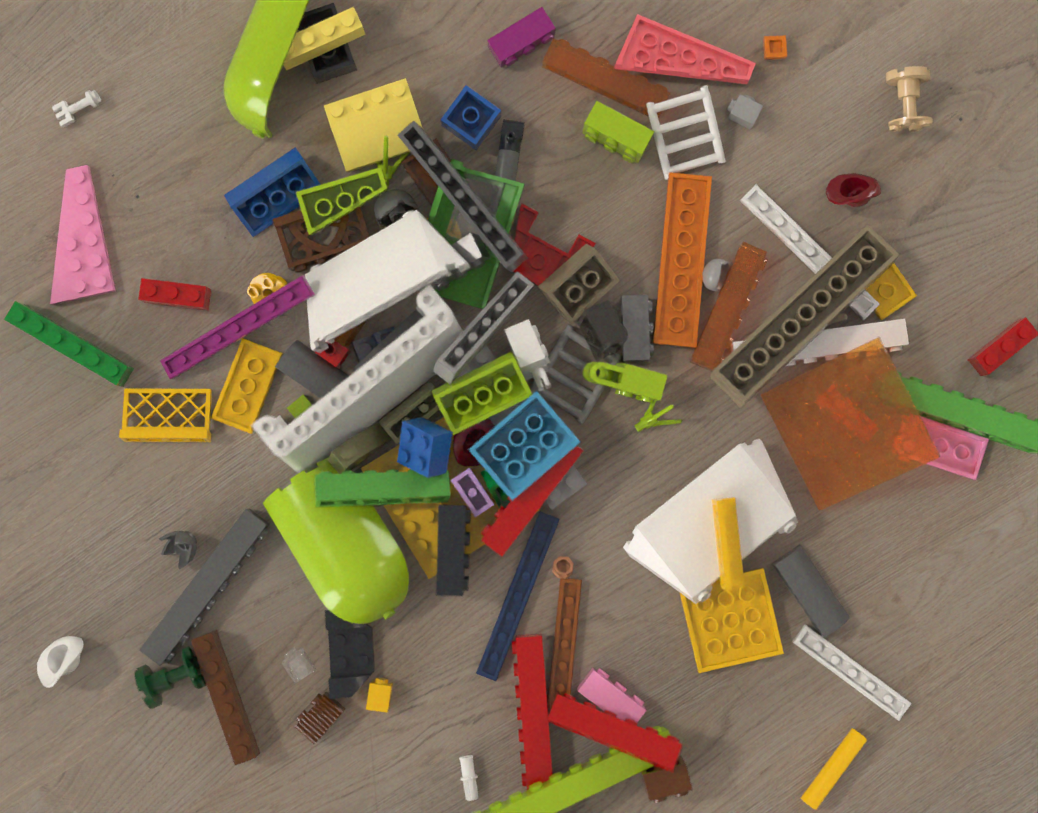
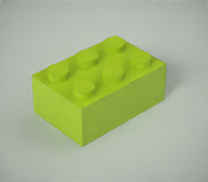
[582,101,655,163]

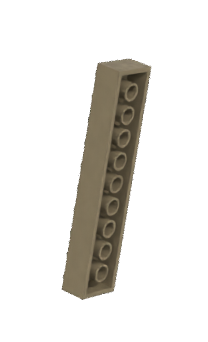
[710,225,899,408]

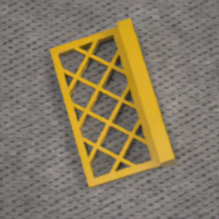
[119,388,212,442]

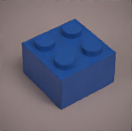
[441,85,501,150]
[397,417,452,478]

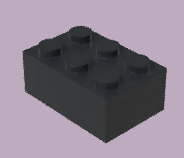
[297,3,357,84]

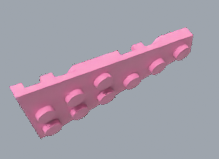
[50,165,116,305]

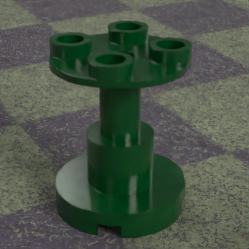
[134,646,207,709]

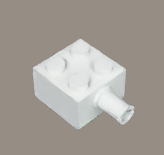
[504,319,552,391]

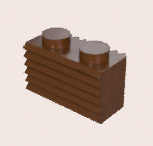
[295,692,345,745]

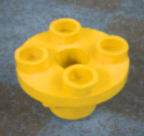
[247,273,287,304]

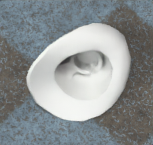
[37,636,84,688]

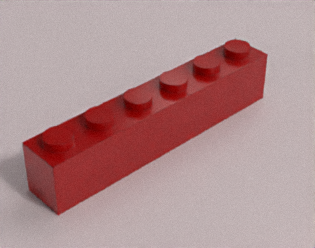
[480,446,584,557]
[547,693,683,773]

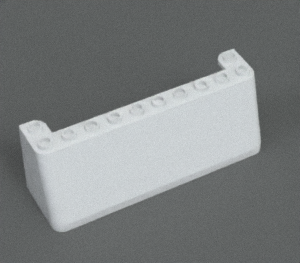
[251,284,463,473]

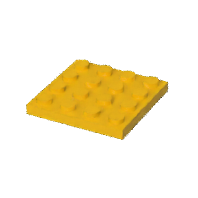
[679,568,784,673]

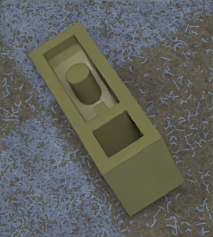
[328,423,392,474]

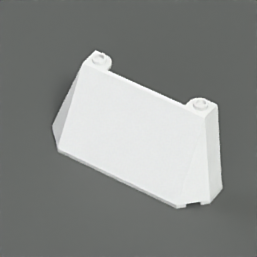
[305,210,471,353]
[623,439,798,604]

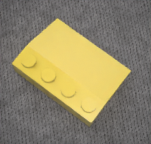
[324,78,422,173]

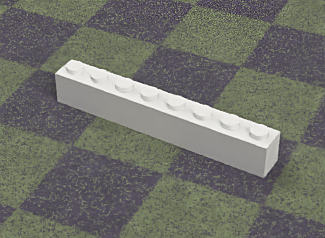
[730,319,909,366]

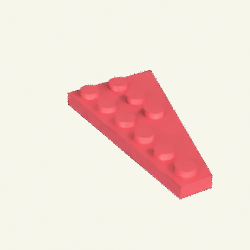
[614,14,756,84]

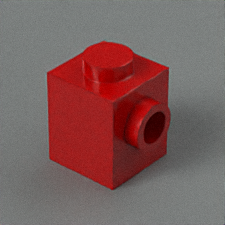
[315,340,351,369]

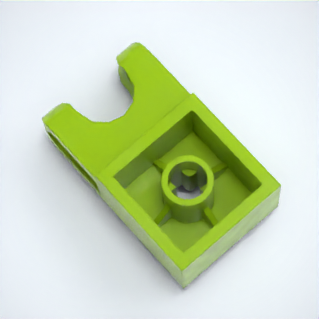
[582,362,667,403]

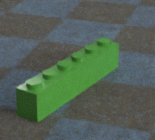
[314,469,450,507]

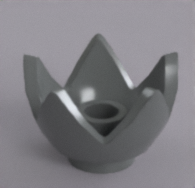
[159,531,197,569]

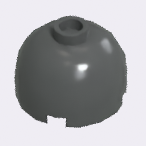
[374,189,418,229]

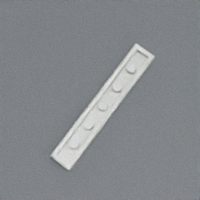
[792,625,912,721]

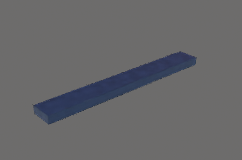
[476,511,560,681]

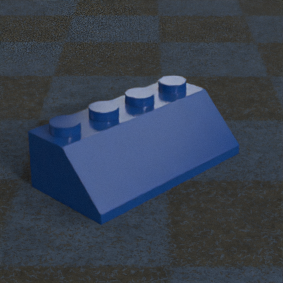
[224,147,321,237]

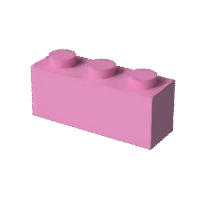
[577,668,646,722]

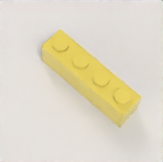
[283,7,366,70]

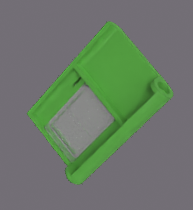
[420,159,525,309]

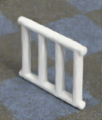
[646,85,725,180]

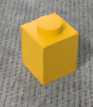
[366,678,393,713]

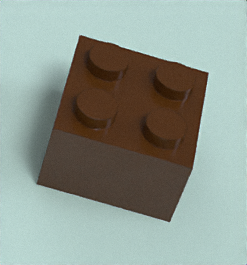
[641,755,693,803]

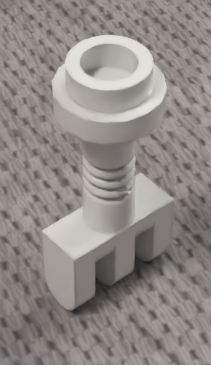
[52,90,101,127]

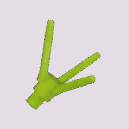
[377,136,410,188]
[634,400,682,432]

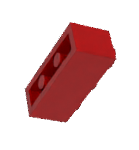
[138,278,211,311]
[967,317,1038,376]

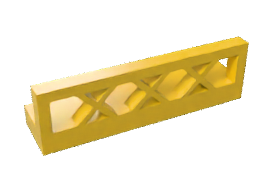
[712,497,744,591]

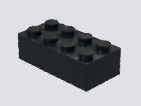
[436,505,471,596]

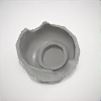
[702,259,729,291]

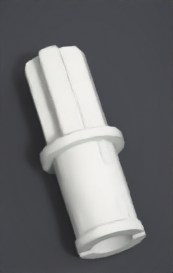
[459,755,478,801]

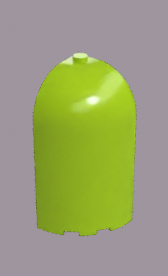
[223,0,309,139]
[263,457,409,624]

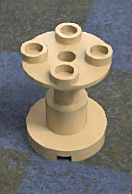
[886,66,933,132]

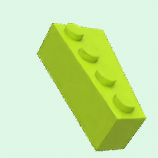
[296,167,389,235]

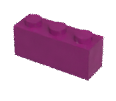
[487,7,556,67]

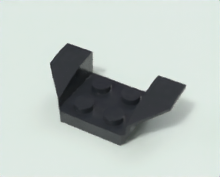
[325,610,375,699]

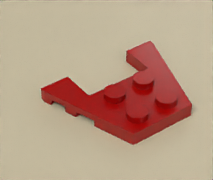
[512,203,596,286]

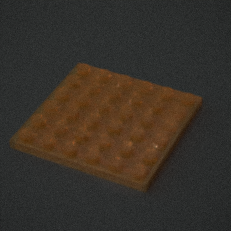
[761,337,940,511]

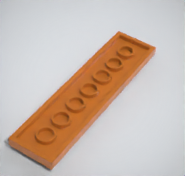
[653,172,712,348]

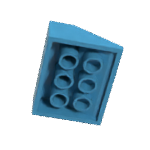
[469,391,580,501]

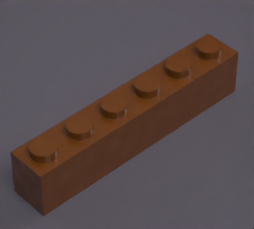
[191,630,260,765]

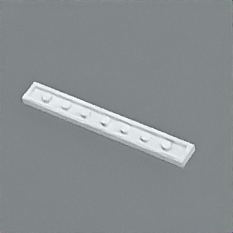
[740,185,880,320]

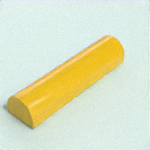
[801,728,867,810]

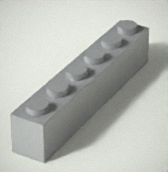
[433,271,534,384]

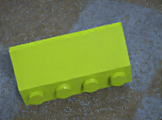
[432,352,532,435]

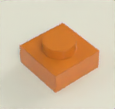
[763,35,787,60]

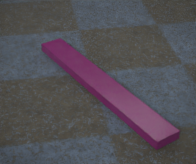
[160,276,315,379]

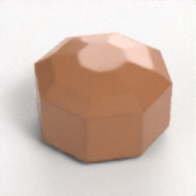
[552,556,574,579]

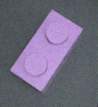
[451,468,494,517]

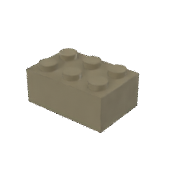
[538,244,620,324]

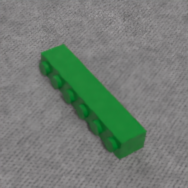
[4,301,134,387]

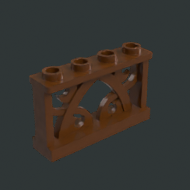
[273,207,370,273]

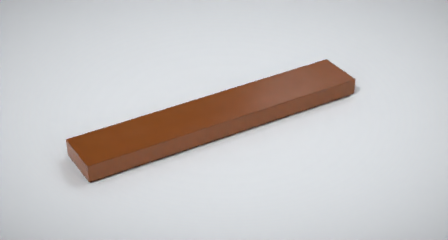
[547,578,582,709]

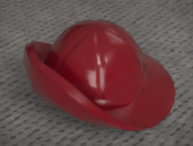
[826,173,881,207]
[453,418,495,466]

